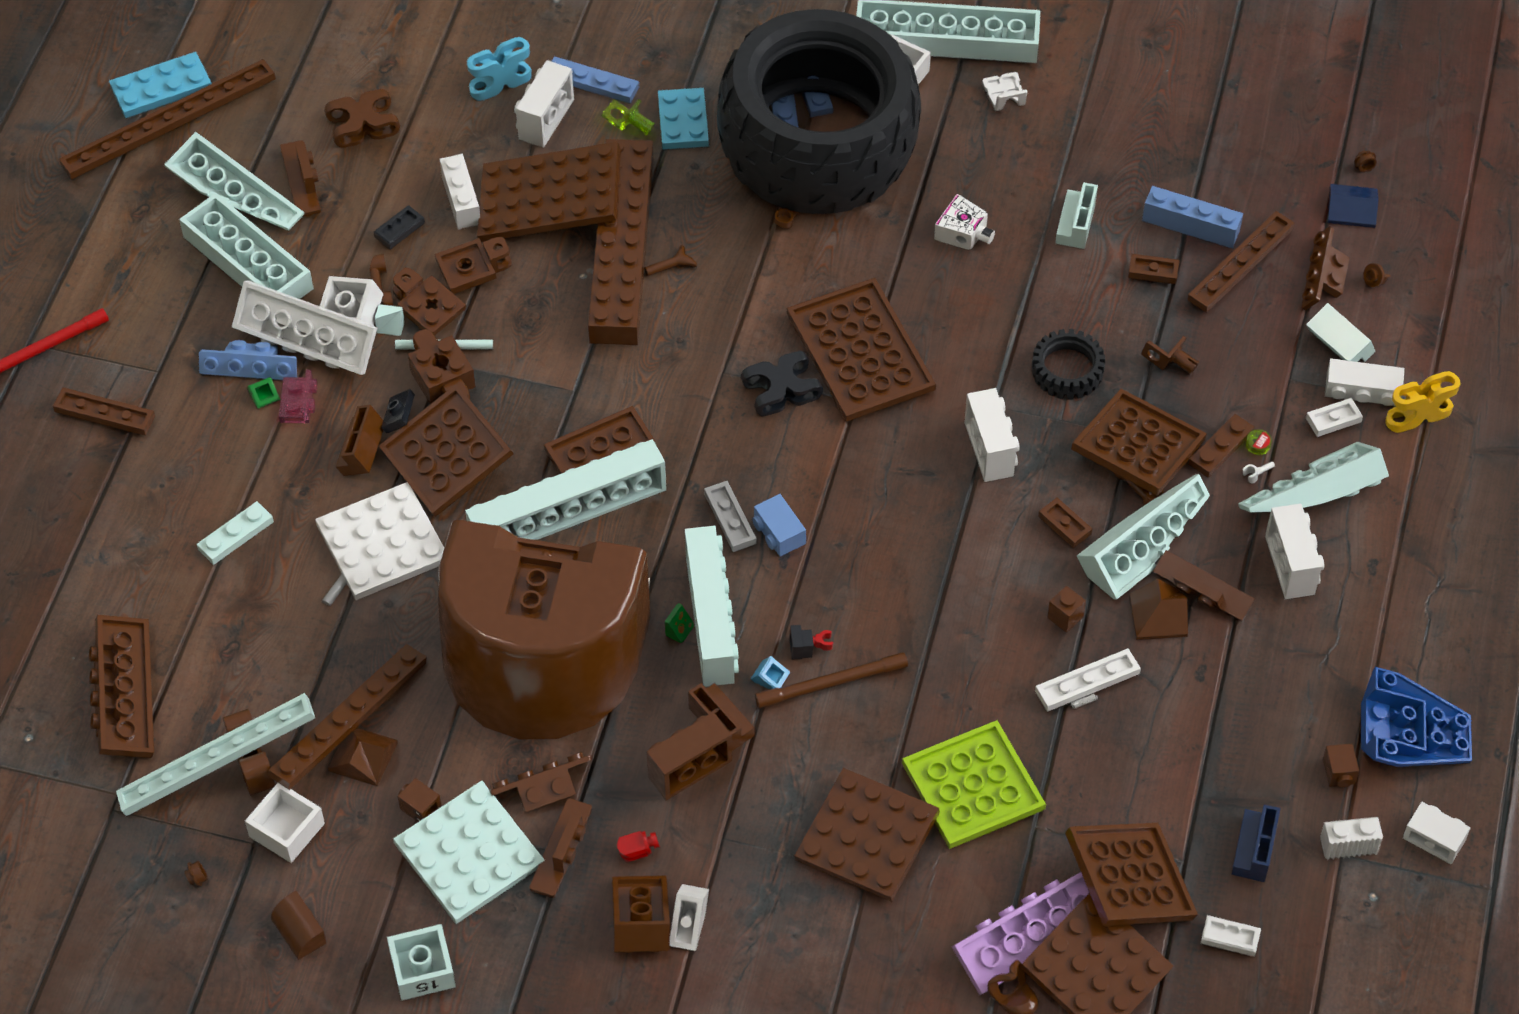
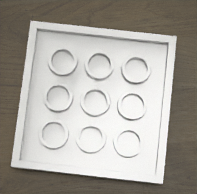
[315,482,444,600]

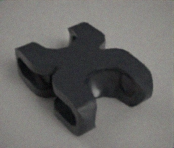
[740,351,823,416]

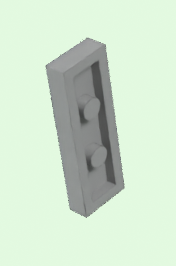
[704,481,756,552]

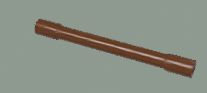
[755,652,908,709]

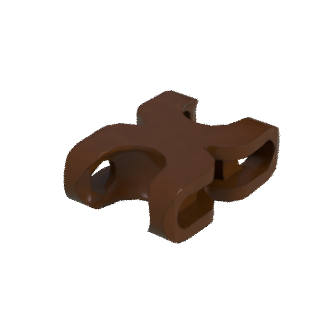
[324,89,400,148]

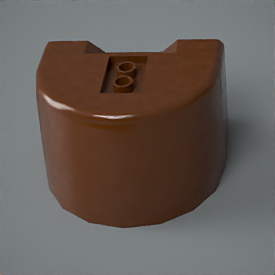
[438,520,651,739]

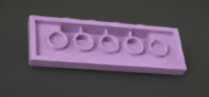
[952,872,1089,995]

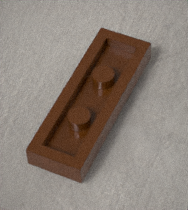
[1189,414,1255,478]

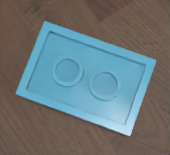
[658,88,709,149]

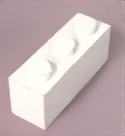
[440,154,480,230]
[1325,358,1404,406]

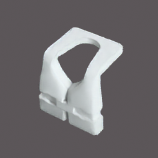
[982,72,1028,111]

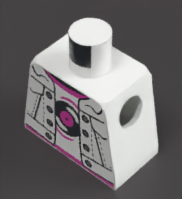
[934,194,995,250]

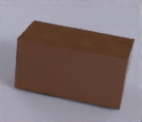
[335,405,383,476]
[688,683,755,751]

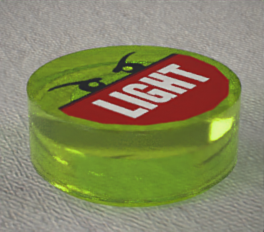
[1246,429,1272,455]

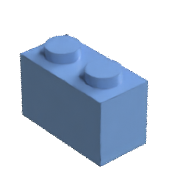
[752,494,806,557]

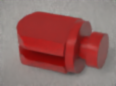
[617,831,660,862]

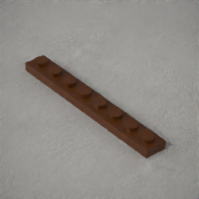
[269,644,427,790]

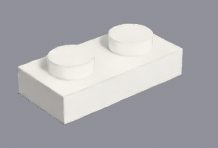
[1306,398,1363,437]

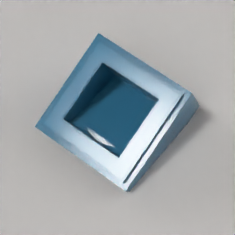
[751,656,790,689]

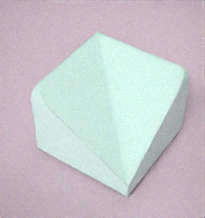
[375,304,405,336]

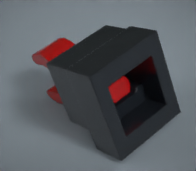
[789,625,833,660]

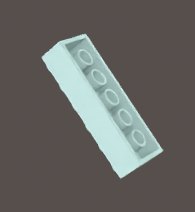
[179,193,313,299]
[685,526,739,687]

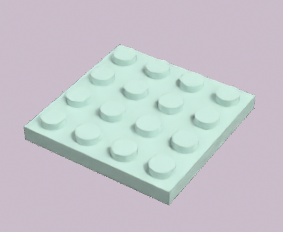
[393,781,545,924]

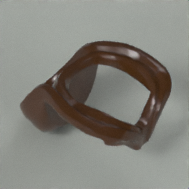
[987,960,1038,1014]

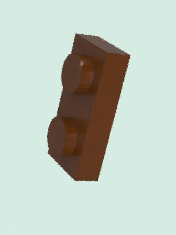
[1128,254,1179,284]
[1038,498,1092,548]

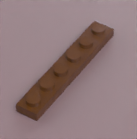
[1187,211,1295,313]

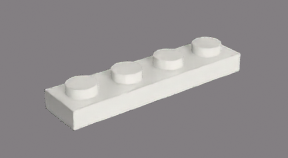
[1035,649,1141,712]

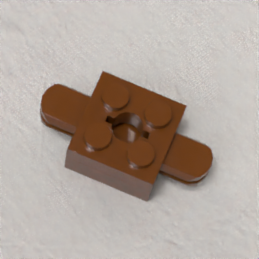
[408,329,476,404]

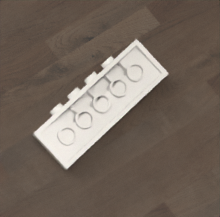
[232,280,378,375]

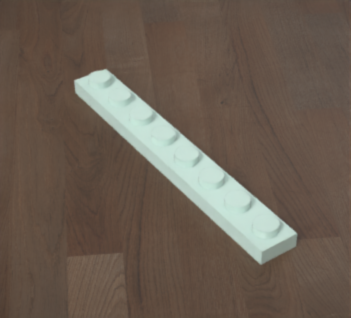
[116,693,315,816]

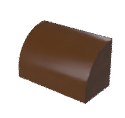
[271,891,327,960]

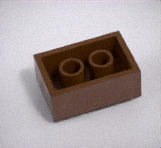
[647,712,732,800]

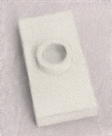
[1201,915,1261,957]

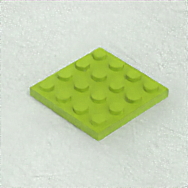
[902,720,1046,849]

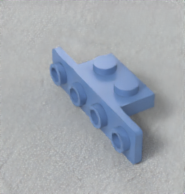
[199,340,297,381]

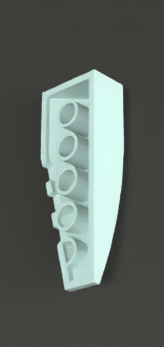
[164,132,304,231]
[1239,442,1389,512]
[1077,474,1210,599]

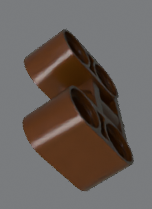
[223,709,275,796]

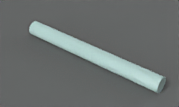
[395,340,493,350]

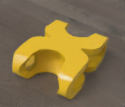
[1385,371,1460,433]

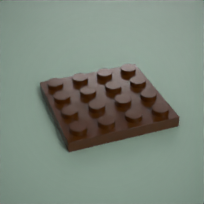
[379,384,514,517]
[1071,389,1207,496]
[794,768,940,902]
[1065,823,1198,926]
[1019,893,1174,1014]

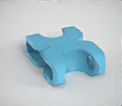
[467,37,531,101]

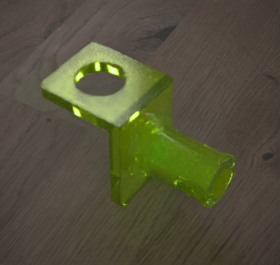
[602,99,655,135]

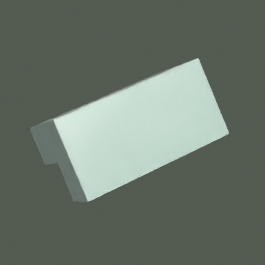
[1055,183,1098,249]
[1306,303,1376,362]

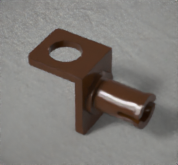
[1141,336,1199,375]

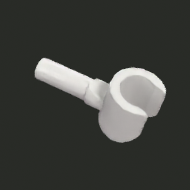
[1243,462,1275,484]

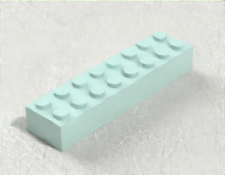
[856,0,1040,63]
[465,439,666,540]

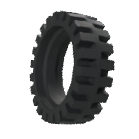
[1032,329,1105,400]

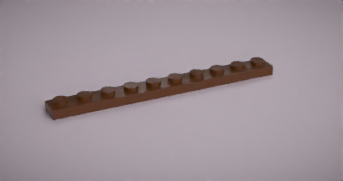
[59,59,276,180]

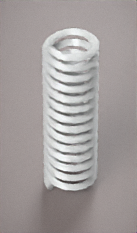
[1071,693,1097,709]

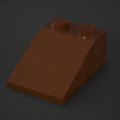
[612,875,670,953]

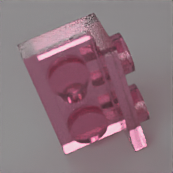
[279,370,318,423]

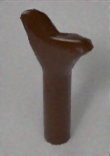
[644,245,697,276]

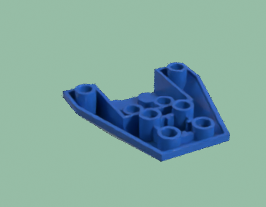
[1361,667,1472,767]

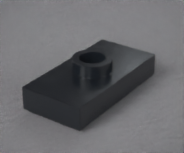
[373,205,425,250]
[381,389,415,434]

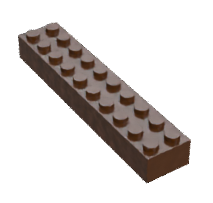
[588,139,654,345]

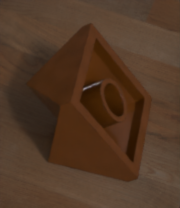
[1129,578,1188,640]
[328,728,398,786]

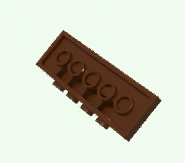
[88,615,154,758]

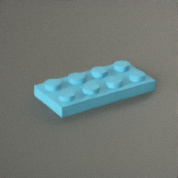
[109,52,212,118]

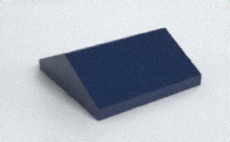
[1328,184,1379,228]

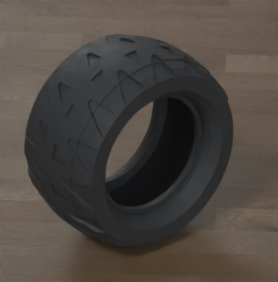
[717,9,921,214]

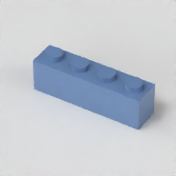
[1142,186,1243,249]

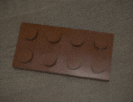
[544,406,656,474]

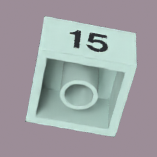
[387,924,456,1001]

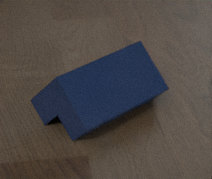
[1231,805,1280,882]

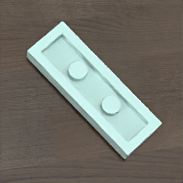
[197,501,274,565]

